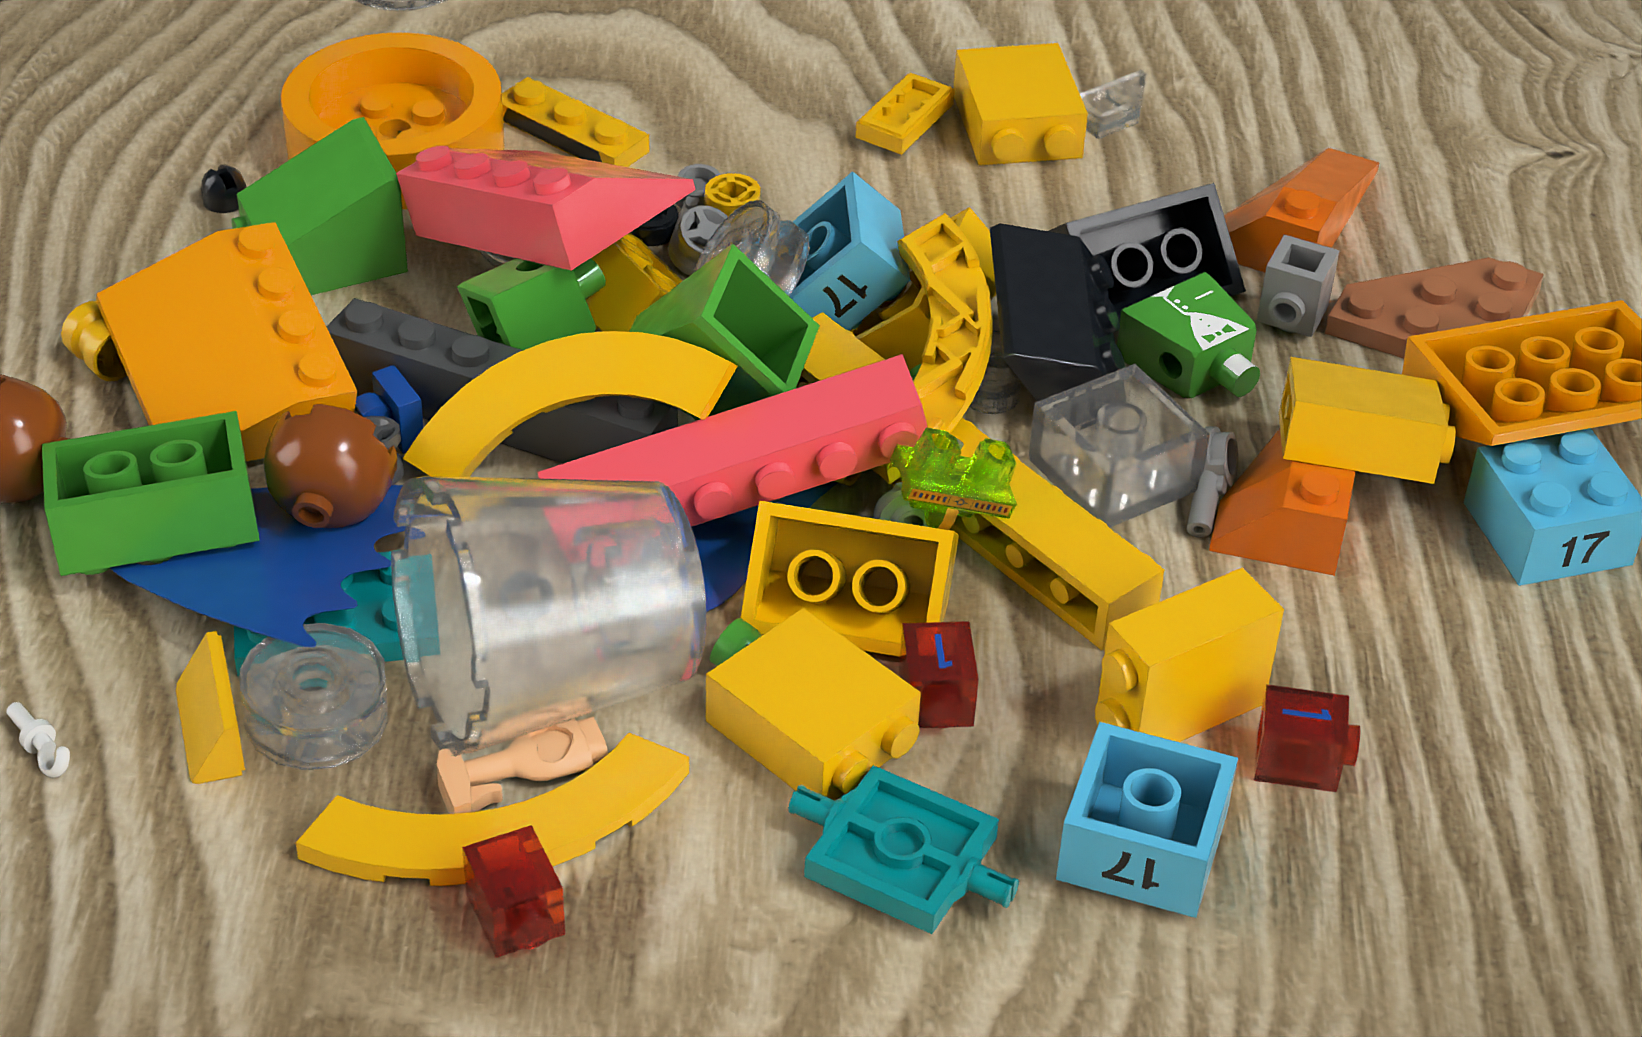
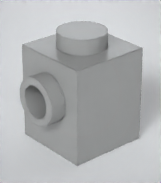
[1257,235,1340,337]

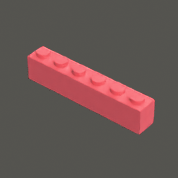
[537,354,933,567]

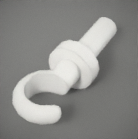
[6,702,70,778]

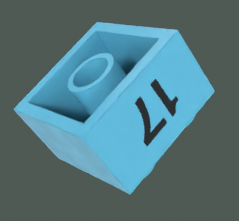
[770,171,910,331]
[1463,428,1642,586]
[1056,722,1238,918]

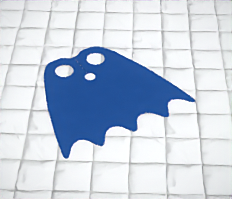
[110,485,448,648]

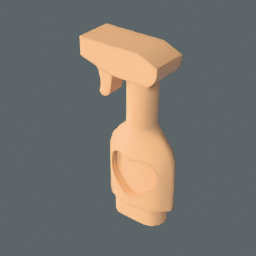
[436,716,608,814]

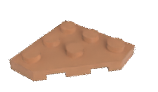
[1325,257,1544,359]

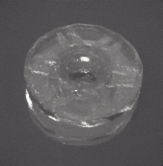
[693,200,810,296]
[240,623,388,770]

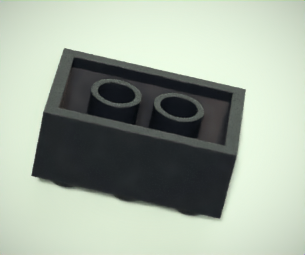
[1049,183,1246,324]
[990,223,1126,427]

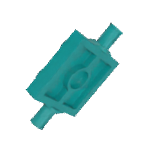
[788,765,1019,934]

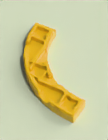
[874,213,993,485]
[402,331,738,492]
[296,732,689,886]

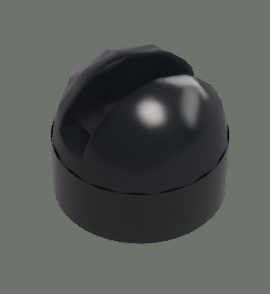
[201,164,246,213]

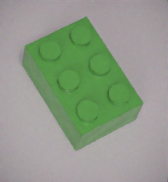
[42,411,260,576]

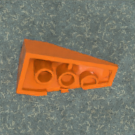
[1224,148,1380,272]
[1209,429,1355,576]

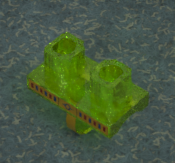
[890,428,1017,530]

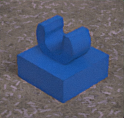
[355,365,423,454]

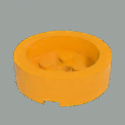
[281,32,505,210]

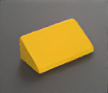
[176,631,245,784]

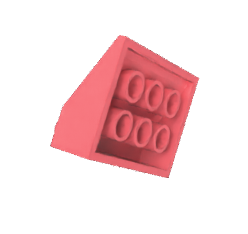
[396,146,696,271]

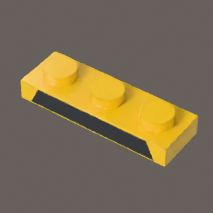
[502,77,649,167]

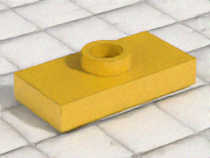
[855,72,955,155]

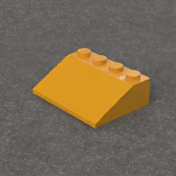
[96,222,357,461]
[1402,300,1642,446]

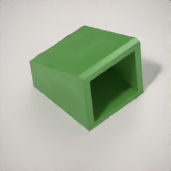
[231,117,408,295]
[629,243,820,421]

